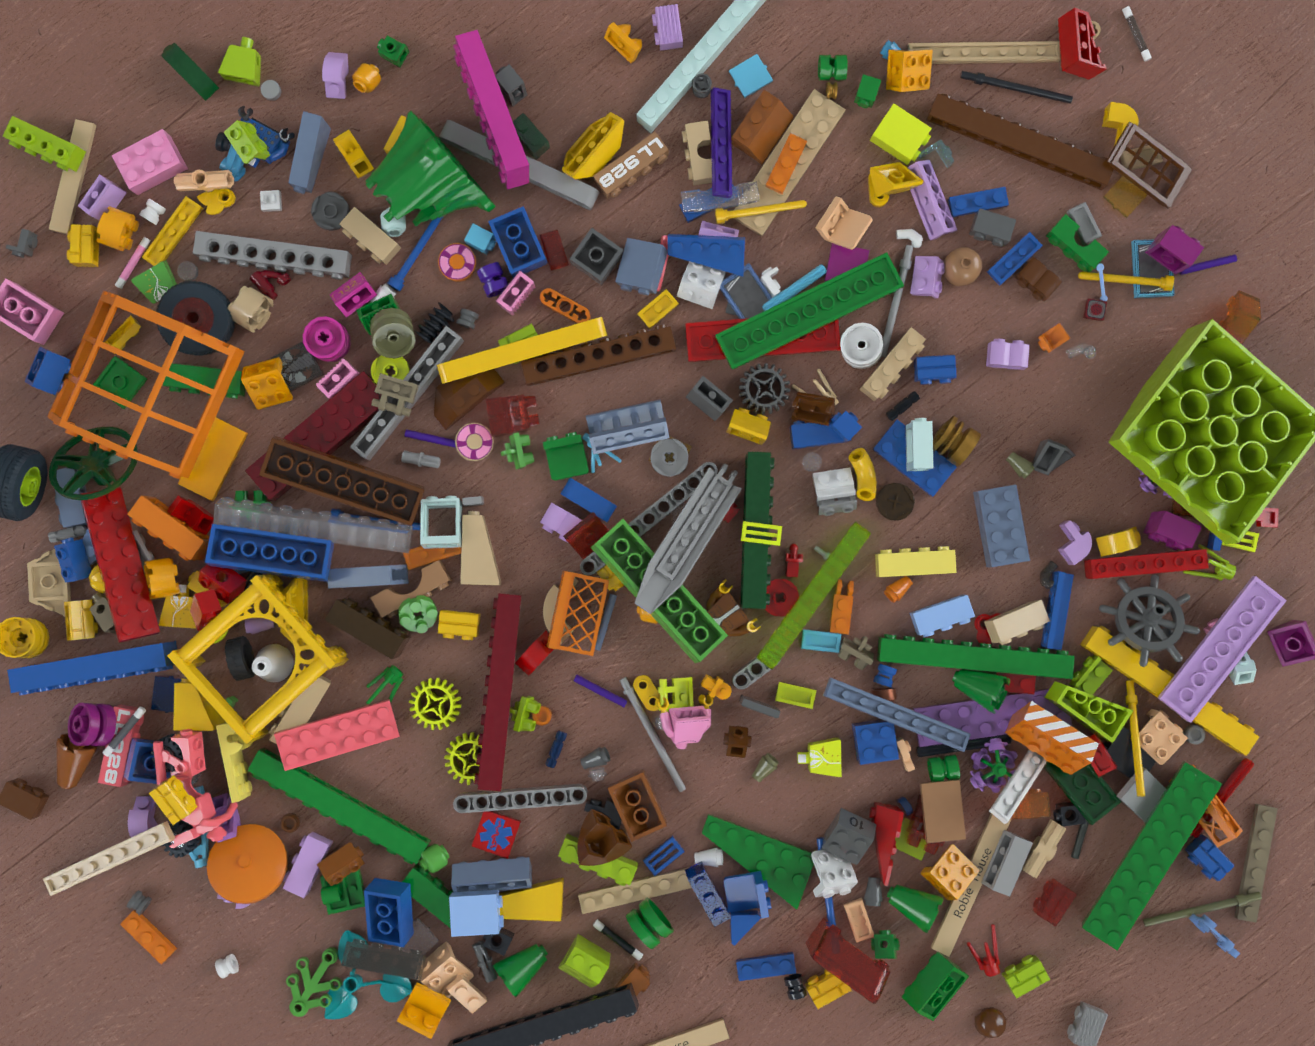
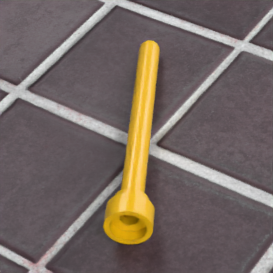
[715,200,807,225]
[1078,272,1174,291]

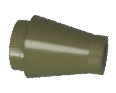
[1006,452,1035,479]
[752,753,779,782]

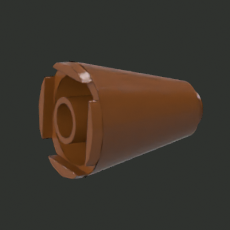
[56,733,98,789]

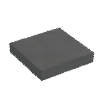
[739,695,781,718]

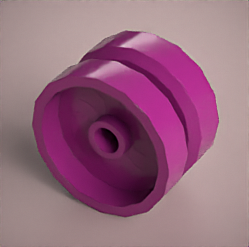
[68,703,116,746]

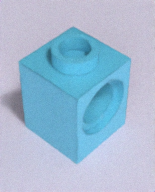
[464,223,496,255]

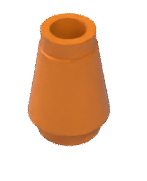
[884,576,913,603]

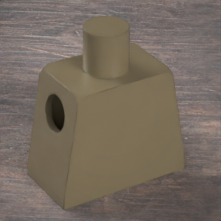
[90,592,116,634]

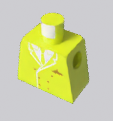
[797,738,842,777]

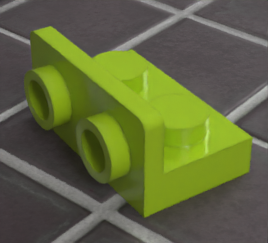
[1069,655,1113,695]

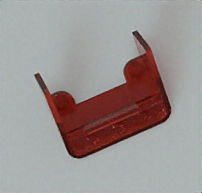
[805,918,891,1004]

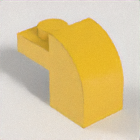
[1102,102,1139,146]
[333,130,374,179]
[1096,526,1142,557]

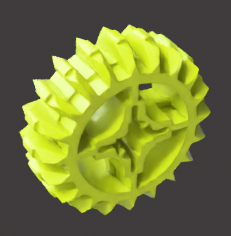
[409,678,462,730]
[444,732,482,785]

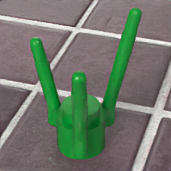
[366,665,404,705]

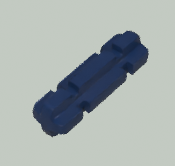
[545,730,567,768]

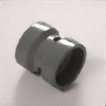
[692,73,712,99]

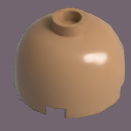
[943,247,982,286]

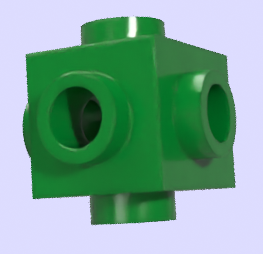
[871,930,900,959]

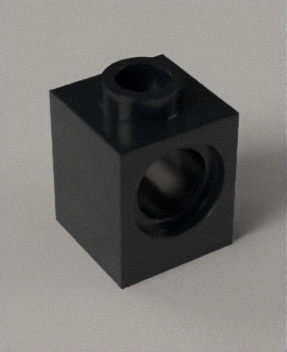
[1053,802,1086,826]
[483,927,515,956]

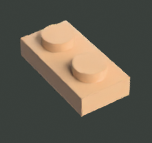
[447,974,487,1014]

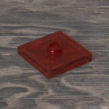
[563,512,609,560]

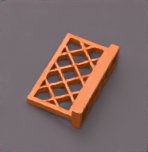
[547,570,609,656]

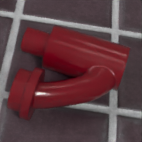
[249,270,291,300]

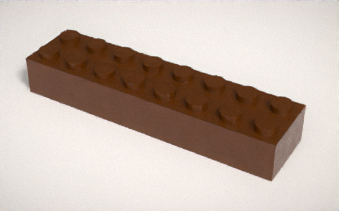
[259,435,424,526]

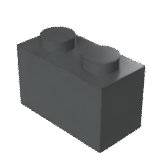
[495,64,527,107]
[969,209,1016,247]
[686,376,732,421]

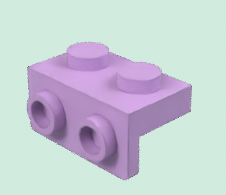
[910,256,945,298]

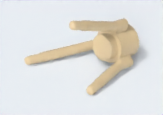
[792,369,839,406]

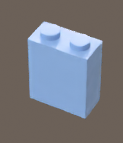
[449,890,504,937]

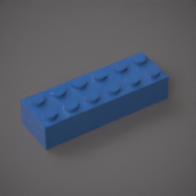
[205,524,334,582]

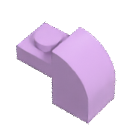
[322,52,349,99]
[1058,520,1092,565]
[128,796,158,837]

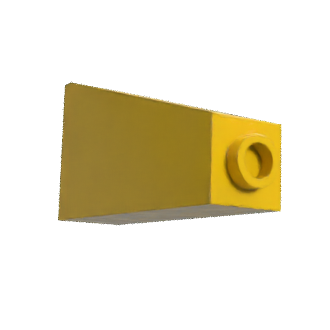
[499,878,564,921]

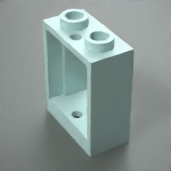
[906,418,933,471]
[420,496,462,549]

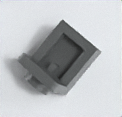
[6,229,38,258]

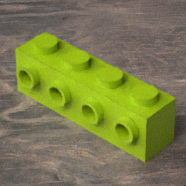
[3,116,86,172]
[558,834,638,886]

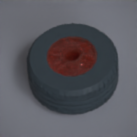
[156,281,235,356]

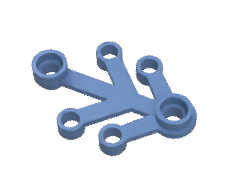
[1188,914,1240,959]

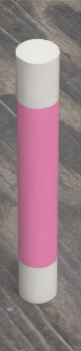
[115,237,151,289]

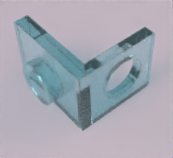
[918,140,954,168]

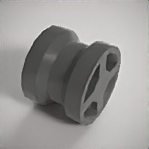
[456,308,479,330]
[127,890,152,915]

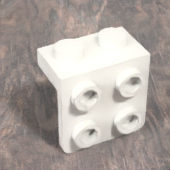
[677,261,726,309]
[811,850,858,898]

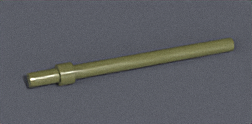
[1143,892,1262,927]

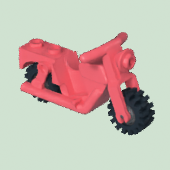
[151,729,238,858]

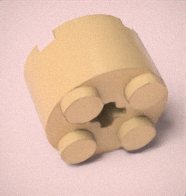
[228,286,274,332]

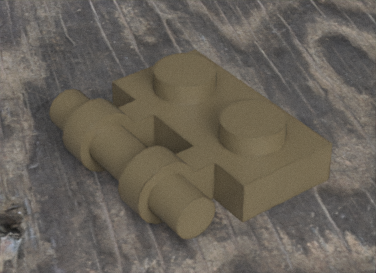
[371,373,419,417]

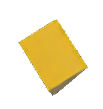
[870,162,923,197]

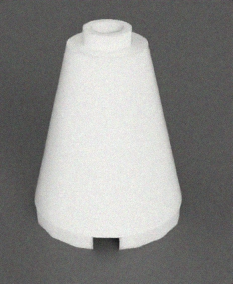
[252,644,294,682]

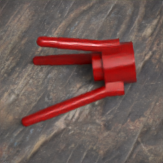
[967,924,1001,977]

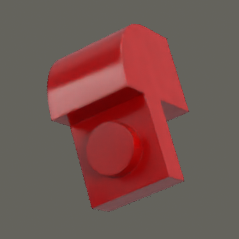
[167,495,217,535]
[515,630,554,676]

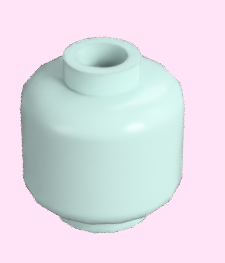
[380,207,406,237]

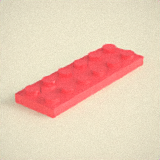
[274,699,400,771]

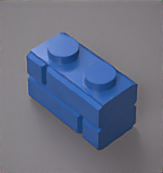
[913,355,957,385]
[1185,834,1234,881]

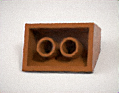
[731,90,794,164]
[608,769,667,842]

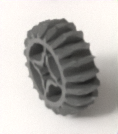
[738,363,790,415]

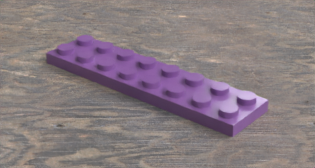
[913,689,1072,747]

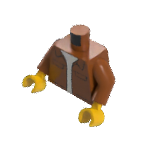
[706,579,761,637]

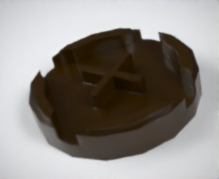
[876,483,915,521]

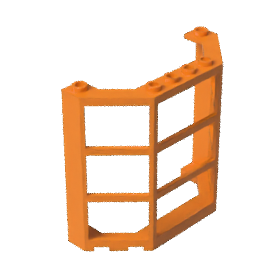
[47,290,245,479]

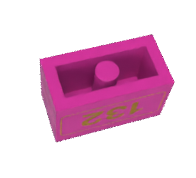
[329,272,377,318]

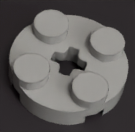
[650,439,689,477]

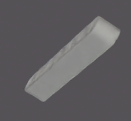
[453,784,588,813]

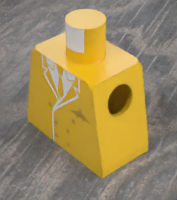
[159,584,196,629]

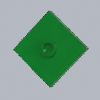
[93,355,147,409]

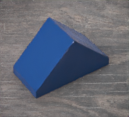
[730,910,761,946]

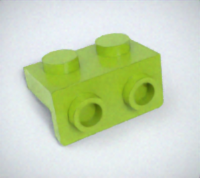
[224,120,270,164]

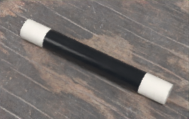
[593,919,643,961]

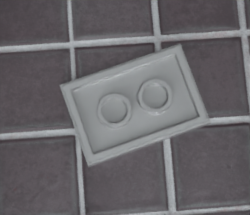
[1117,767,1166,823]

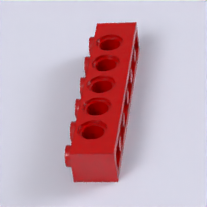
[1084,549,1209,579]

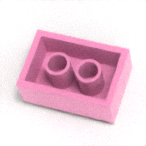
[112,129,188,195]
[0,278,64,345]

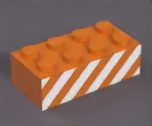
[1005,701,1099,775]

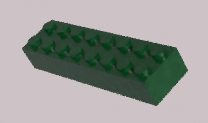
[740,451,775,609]

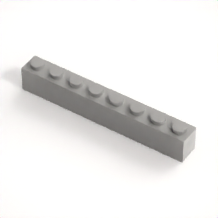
[350,326,464,460]

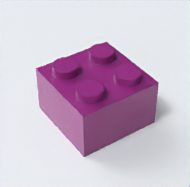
[1145,225,1204,275]
[1143,511,1201,550]

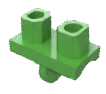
[500,432,534,470]

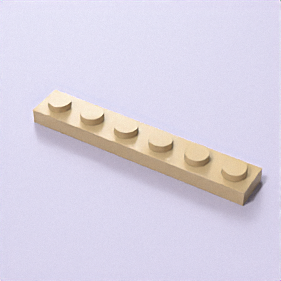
[578,867,695,914]

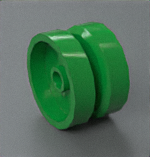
[626,897,674,949]

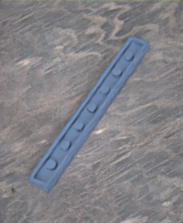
[823,678,971,752]

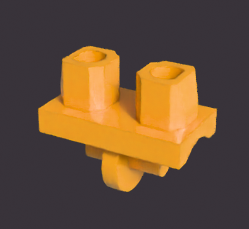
[701,674,732,700]

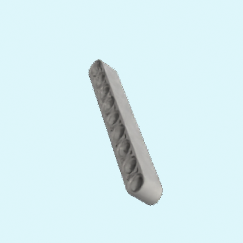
[439,120,600,210]
[580,462,718,575]

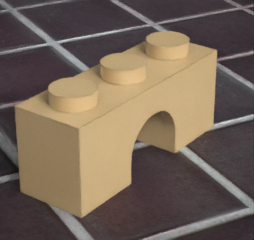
[682,121,712,185]

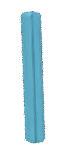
[762,264,827,311]

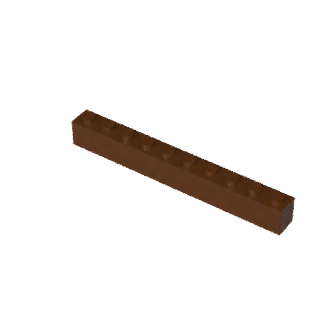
[926,93,1114,190]

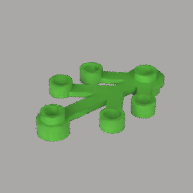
[286,947,342,1017]

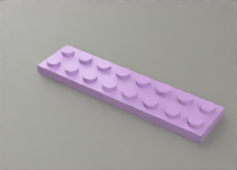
[1157,576,1287,723]

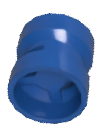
[873,663,897,688]

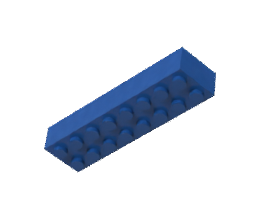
[7,641,178,696]

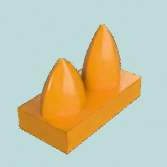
[604,22,642,63]

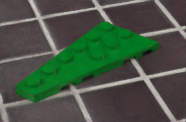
[702,814,814,910]

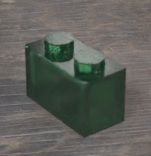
[513,113,550,160]

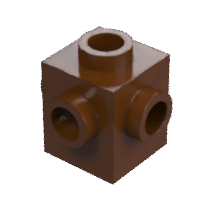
[723,726,752,758]

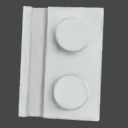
[812,468,856,501]

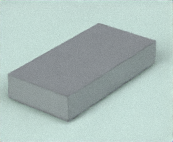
[1067,202,1102,245]

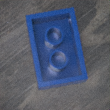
[488,206,548,279]
[364,878,414,947]

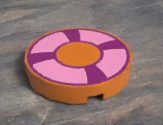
[438,243,477,282]

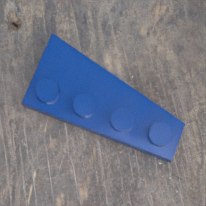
[668,234,745,276]

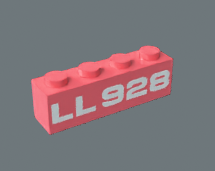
[98,704,144,787]

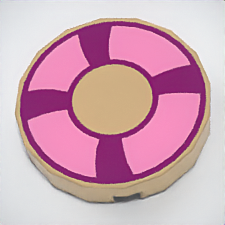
[455,423,494,461]

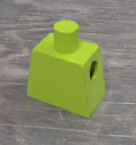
[218,37,261,87]

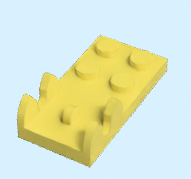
[216,720,253,803]

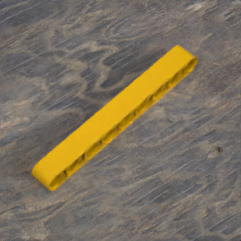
[436,317,607,384]

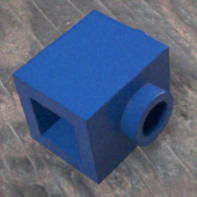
[830,411,862,442]

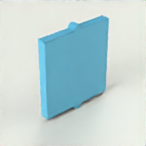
[729,54,773,98]

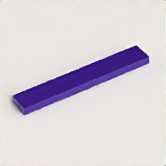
[711,87,732,199]

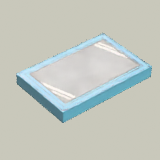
[1131,240,1174,298]

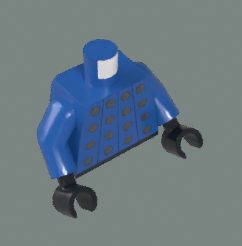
[238,106,295,169]

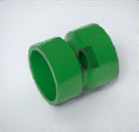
[818,55,848,81]
[927,754,960,782]

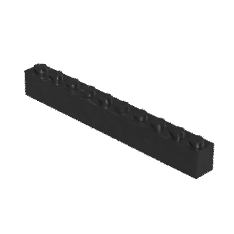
[447,983,639,1046]

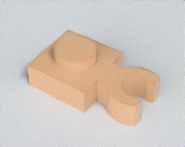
[896,737,915,772]

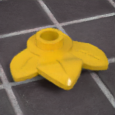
[197,188,236,215]

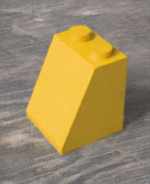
[173,678,225,731]

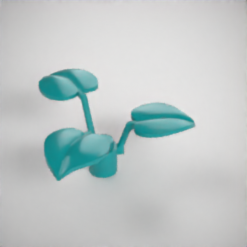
[324,930,413,1020]

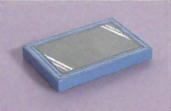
[720,263,772,319]

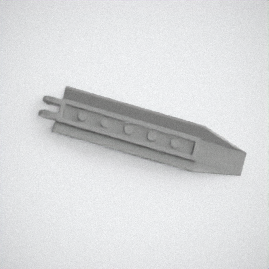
[634,463,742,614]

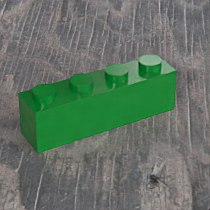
[163,364,246,399]
[402,864,454,929]

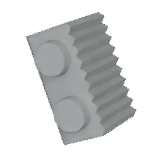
[1067,1002,1108,1046]

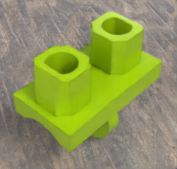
[509,696,541,732]

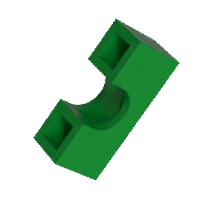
[1045,214,1109,272]

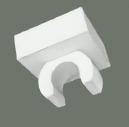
[260,190,282,212]

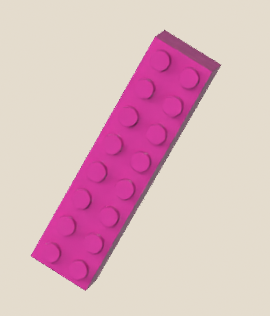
[453,30,529,190]

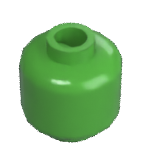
[419,844,449,873]

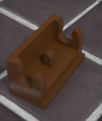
[792,392,835,426]

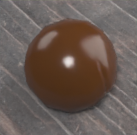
[975,1007,1006,1038]

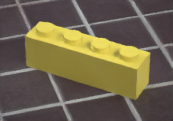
[875,546,957,577]

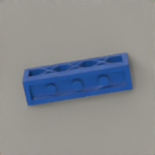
[1040,571,1074,650]

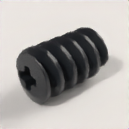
[414,302,455,344]

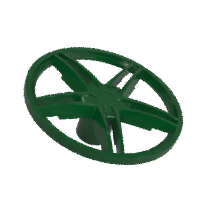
[49,427,138,500]

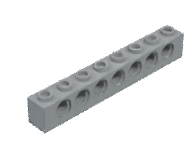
[193,231,352,280]

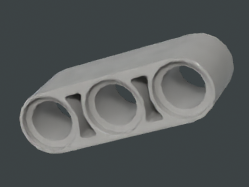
[732,648,781,689]

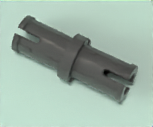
[472,941,497,983]

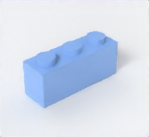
[910,594,975,637]

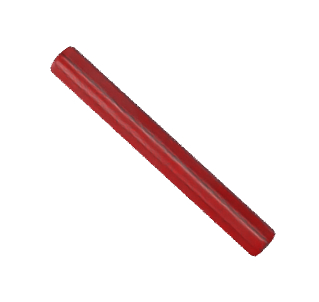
[1191,758,1254,838]

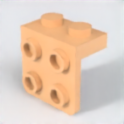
[815,196,873,250]
[1139,709,1188,765]
[417,942,474,998]

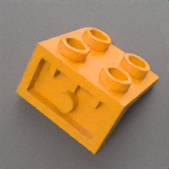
[886,49,933,92]
[241,357,293,410]
[920,844,979,900]
[397,982,451,1039]

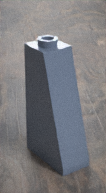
[288,111,331,194]
[327,565,409,589]

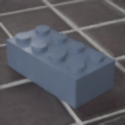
[973,485,1030,567]

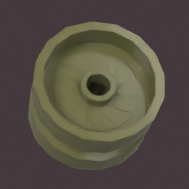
[370,308,415,359]

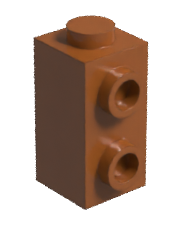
[317,842,365,886]
[614,962,650,999]

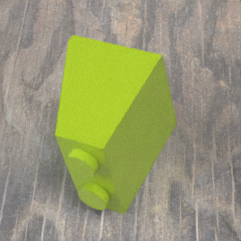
[558,934,611,988]

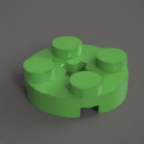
[398,595,438,633]

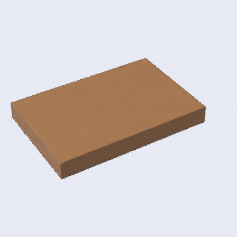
[920,780,966,843]

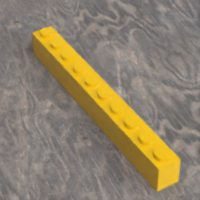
[1080,626,1259,756]

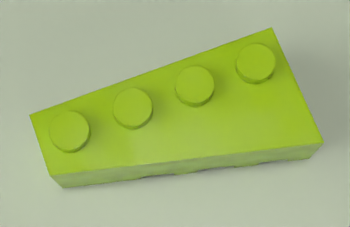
[1044,681,1133,743]

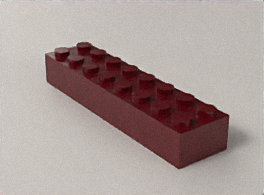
[245,371,382,501]

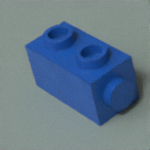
[54,537,92,583]

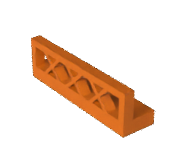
[1169,765,1243,848]

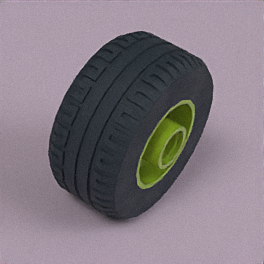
[0,444,48,521]

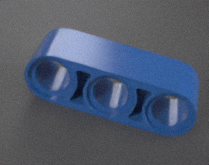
[560,478,617,522]

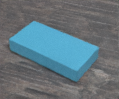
[801,629,841,653]

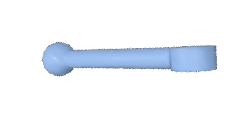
[1096,263,1108,301]

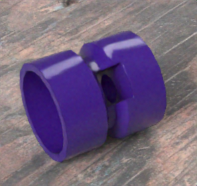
[477,262,509,298]

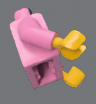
[655,694,713,749]

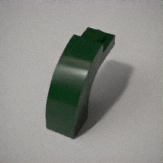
[161,43,219,101]

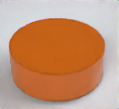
[532,706,552,726]

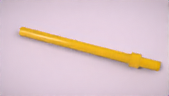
[1125,680,1145,797]

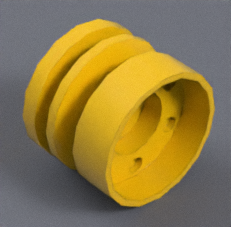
[0,617,50,658]

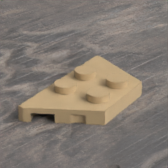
[27,549,71,617]

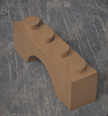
[370,560,452,619]

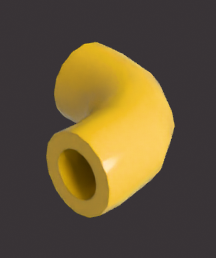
[848,448,877,501]

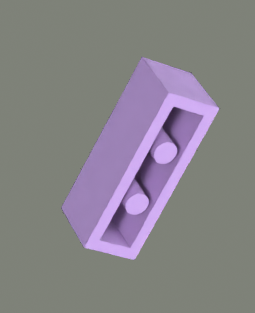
[283,832,333,898]

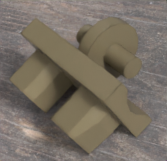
[838,636,874,670]

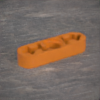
[540,288,591,324]

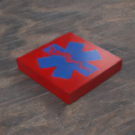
[472,811,521,859]

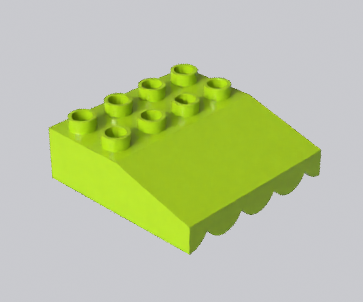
[1108,319,1315,544]

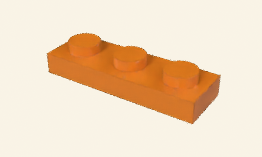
[765,133,807,194]
[120,910,177,965]

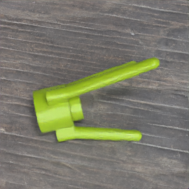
[1183,544,1236,581]

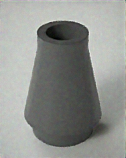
[580,747,610,769]
[864,877,883,906]

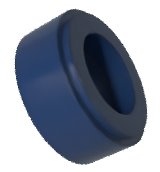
[896,796,913,816]

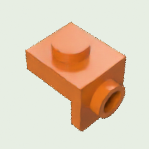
[1038,323,1071,353]

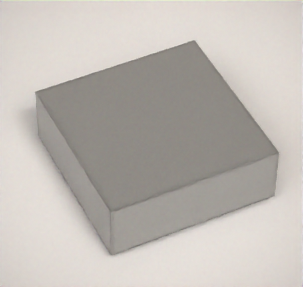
[462,496,484,506]

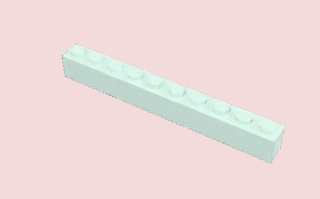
[636,0,766,133]

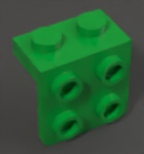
[543,432,589,481]

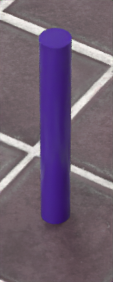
[1179,254,1237,275]
[404,429,456,448]
[573,675,627,707]

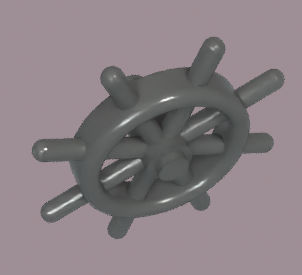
[1099,573,1200,667]

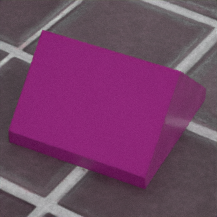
[1267,620,1315,667]

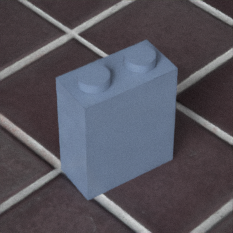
[615,238,668,296]

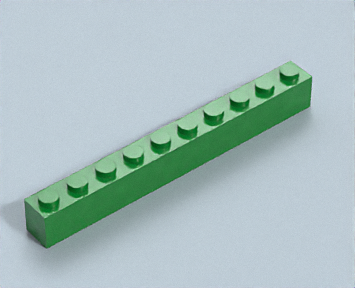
[877,634,1075,679]
[247,748,431,864]

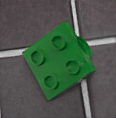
[320,869,365,915]

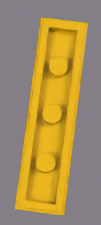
[142,196,203,266]

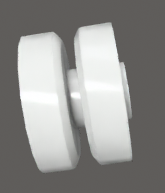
[840,323,883,369]

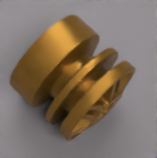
[933,415,981,467]

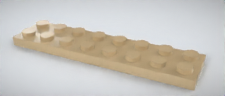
[733,89,846,237]

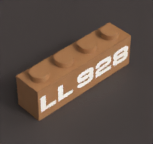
[593,132,669,200]

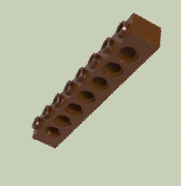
[521,325,676,386]

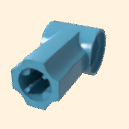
[219,145,246,181]

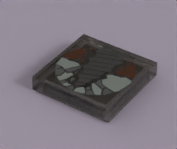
[271,341,324,392]

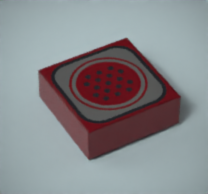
[1083,298,1107,321]

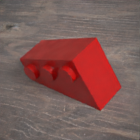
[1058,8,1107,80]

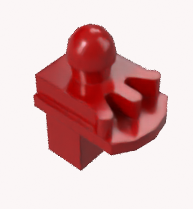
[784,544,803,577]

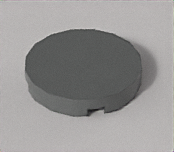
[311,192,350,231]

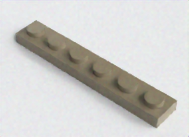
[1234,803,1278,923]

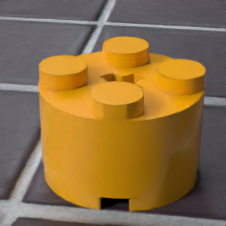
[97,206,139,251]
[144,558,180,600]

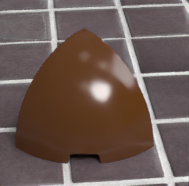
[577,809,632,866]

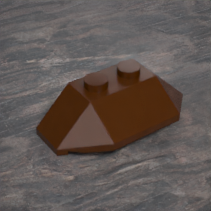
[434,369,505,430]

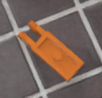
[829,579,854,635]

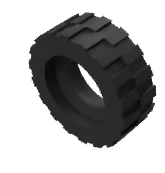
[225,636,255,681]

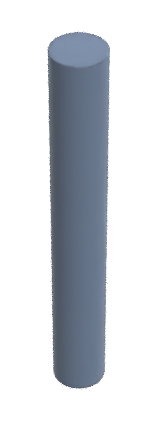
[595,594,617,651]

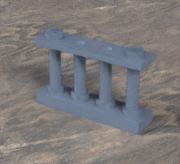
[586,400,670,455]

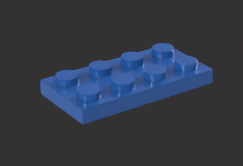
[872,419,957,497]

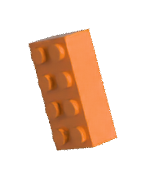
[127,495,210,561]

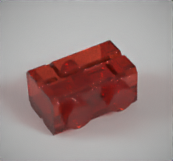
[1032,878,1077,927]

